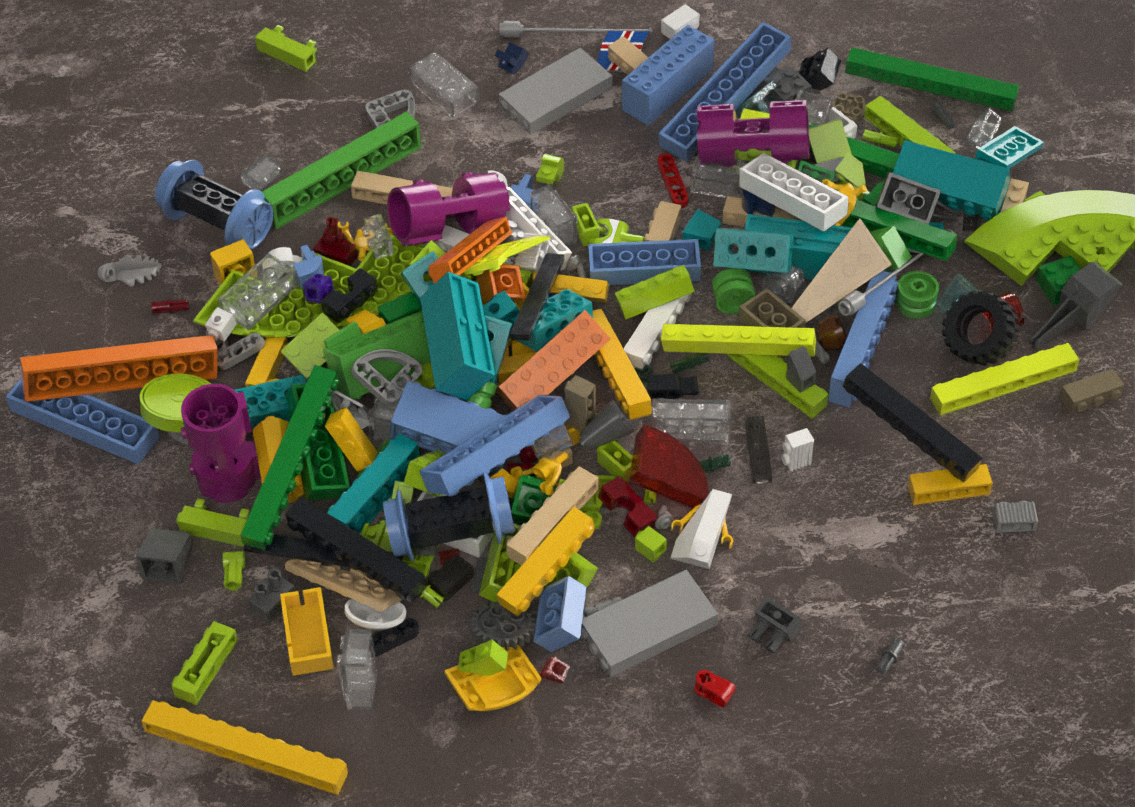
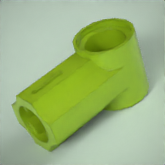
[223,551,245,591]

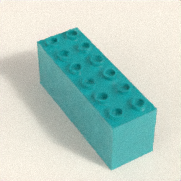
[893,140,1010,220]
[744,214,852,280]
[420,272,495,400]

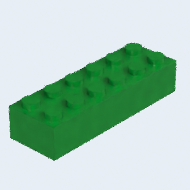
[286,384,350,500]

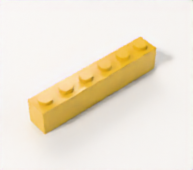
[496,507,595,617]

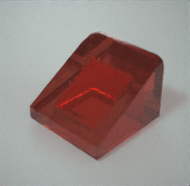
[438,548,460,565]
[540,656,570,684]

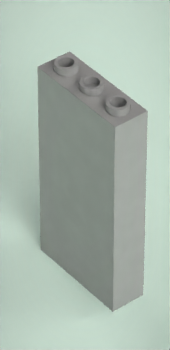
[498,48,612,135]
[580,569,718,677]

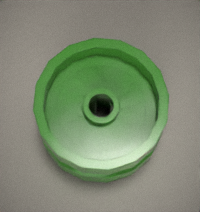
[712,268,756,314]
[896,271,939,319]

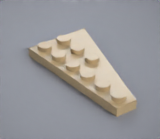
[792,218,892,323]
[285,559,402,612]

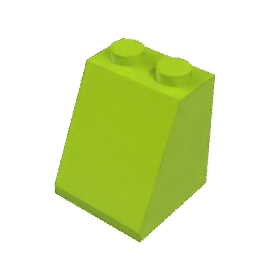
[809,119,852,164]

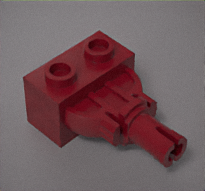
[313,217,357,266]

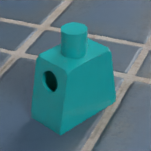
[682,209,721,250]

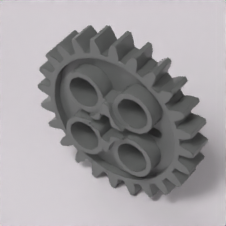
[470,601,537,651]

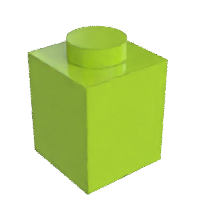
[635,526,667,562]

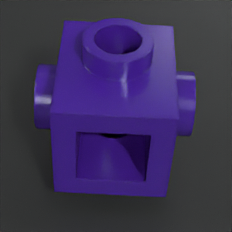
[303,274,334,304]

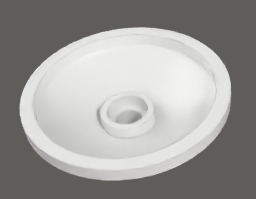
[344,599,406,631]

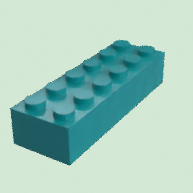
[327,433,420,533]

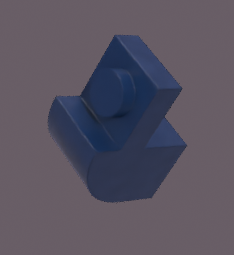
[495,42,529,74]
[742,189,775,217]

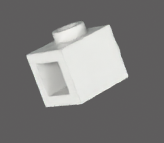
[205,307,236,342]

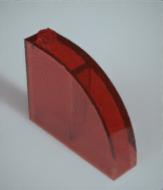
[628,424,709,509]

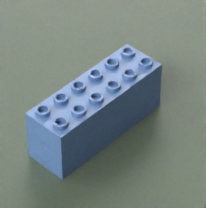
[622,24,714,126]
[389,381,507,474]

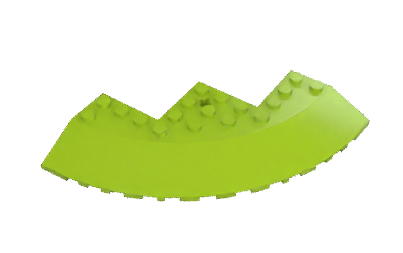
[964,190,1135,286]
[193,232,424,337]

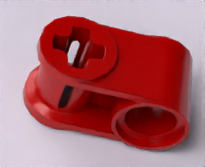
[694,670,736,707]

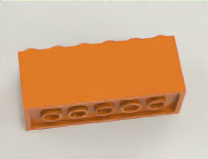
[496,310,610,411]

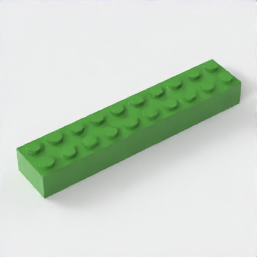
[262,112,421,229]

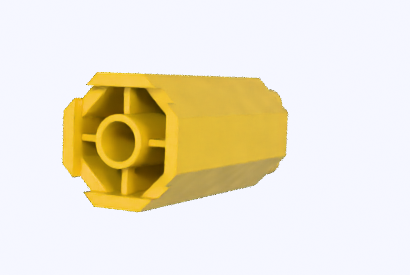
[252,416,304,503]

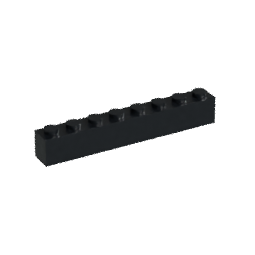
[843,363,983,482]
[285,497,427,603]

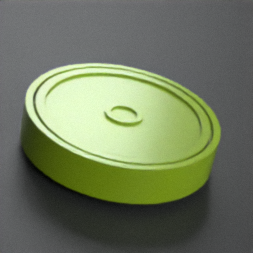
[140,374,211,432]

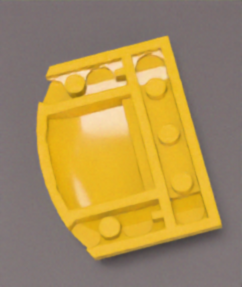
[444,645,542,711]

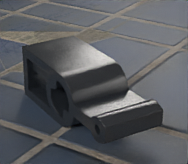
[647,374,699,401]

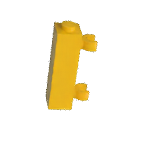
[245,337,288,387]

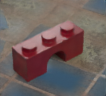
[598,476,658,538]

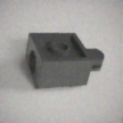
[762,66,812,102]

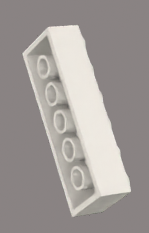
[739,153,848,231]

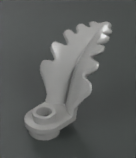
[98,255,162,287]

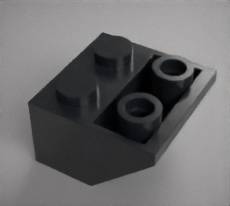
[799,48,841,91]

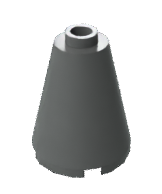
[578,399,634,450]

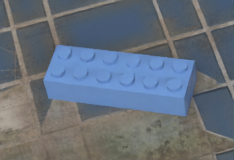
[588,239,701,285]

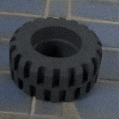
[942,290,1019,366]

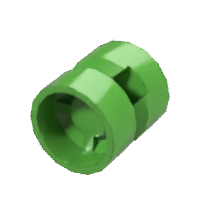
[466,382,498,409]

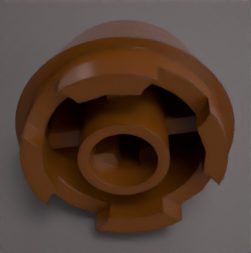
[816,314,846,350]

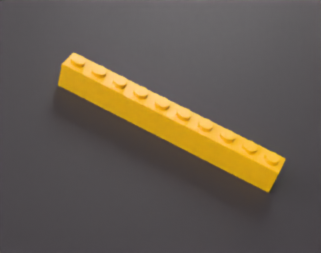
[142,700,348,795]

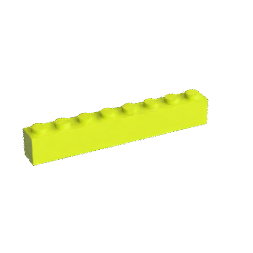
[661,324,816,357]
[930,343,1079,415]

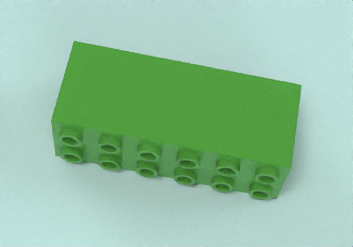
[323,311,431,400]

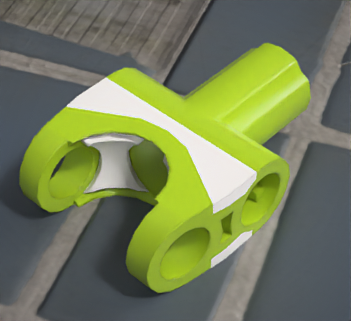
[587,218,644,247]

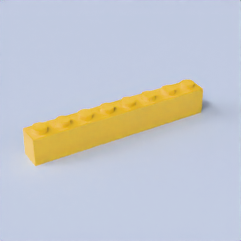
[593,309,652,420]

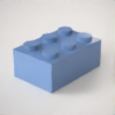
[533,576,586,652]

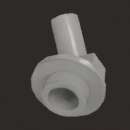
[567,255,586,278]
[655,505,674,529]

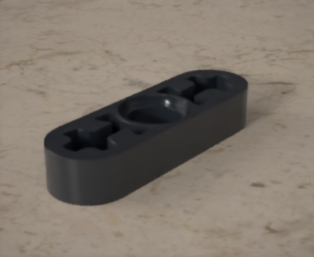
[363,618,419,657]

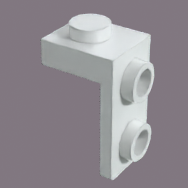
[829,107,857,139]

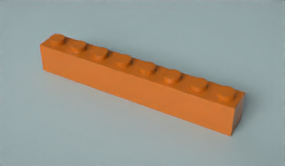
[428,216,512,284]

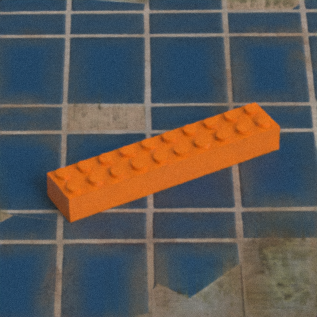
[20,335,217,402]

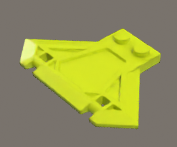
[464,235,550,276]

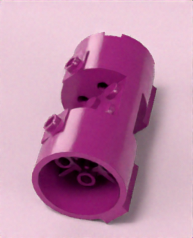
[697,100,809,167]
[387,172,510,247]
[180,384,261,503]

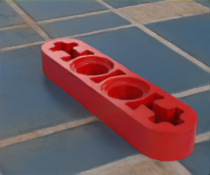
[657,154,689,209]

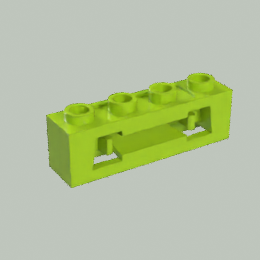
[172,621,238,705]

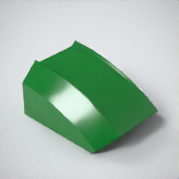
[510,475,557,525]

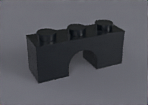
[321,268,378,323]

